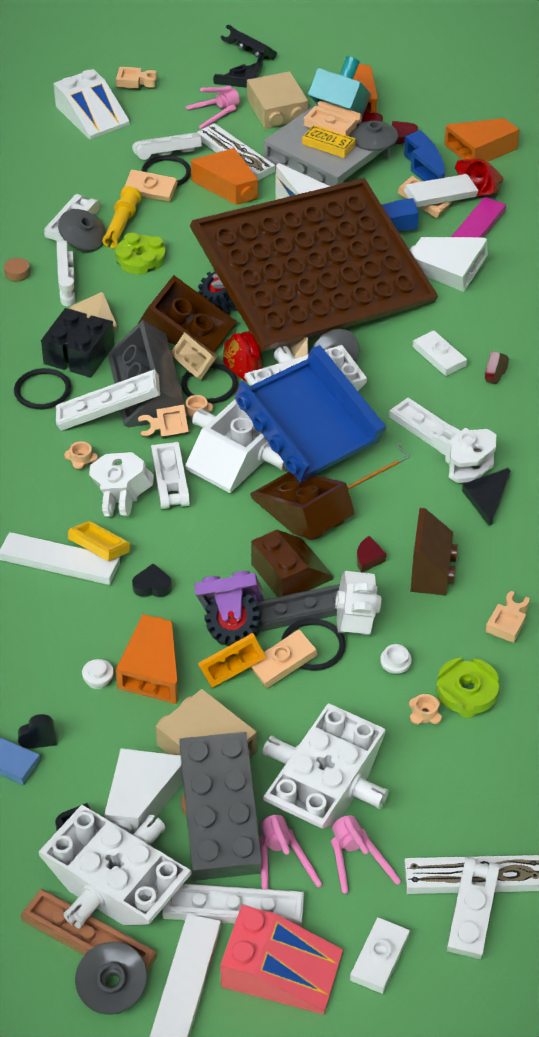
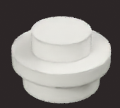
[380,644,412,674]
[82,659,114,689]

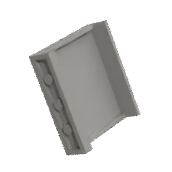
[264,103,391,186]

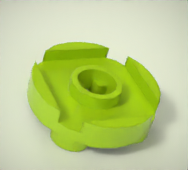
[115,232,166,274]
[436,657,500,718]

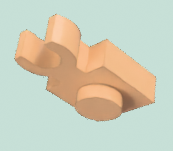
[116,67,157,89]
[138,405,189,437]
[485,591,529,643]

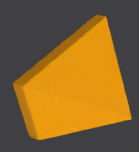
[198,633,266,688]

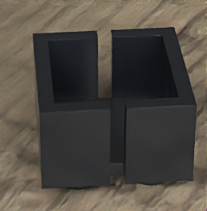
[41,308,115,378]

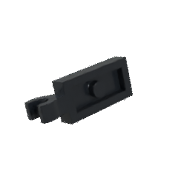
[220,25,277,60]

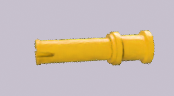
[102,186,142,248]

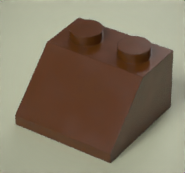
[410,508,458,596]
[251,529,333,597]

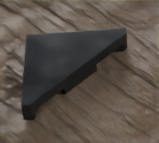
[213,58,263,88]
[462,468,510,526]

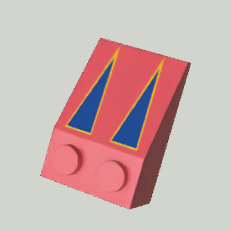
[220,905,343,1015]

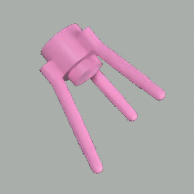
[186,85,239,129]
[259,815,322,889]
[330,815,401,894]

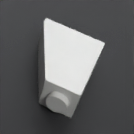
[410,237,488,292]
[105,748,183,834]

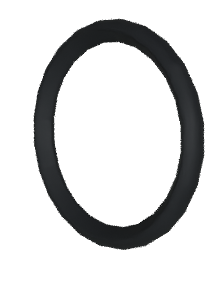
[141,155,191,186]
[181,363,238,404]
[14,368,71,409]
[281,618,346,671]

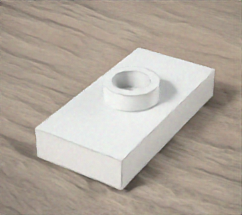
[413,330,467,376]
[350,917,410,994]

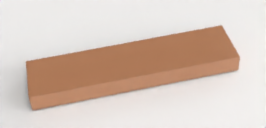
[21,889,157,971]

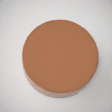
[4,258,30,281]

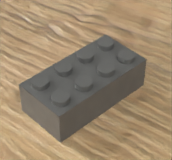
[179,732,262,881]

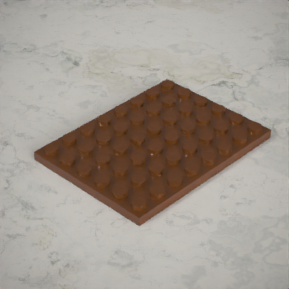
[190,178,438,352]

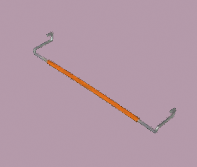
[348,443,409,489]

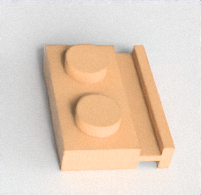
[304,100,362,136]

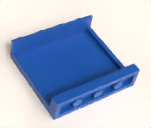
[235,345,386,482]

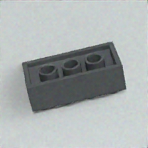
[108,320,185,428]

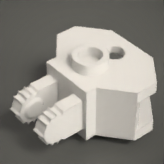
[430,425,496,483]
[89,452,154,517]
[335,571,381,636]

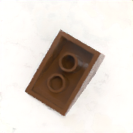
[138,275,237,352]
[250,472,355,540]

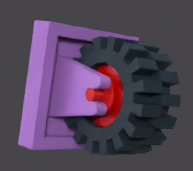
[194,571,264,646]

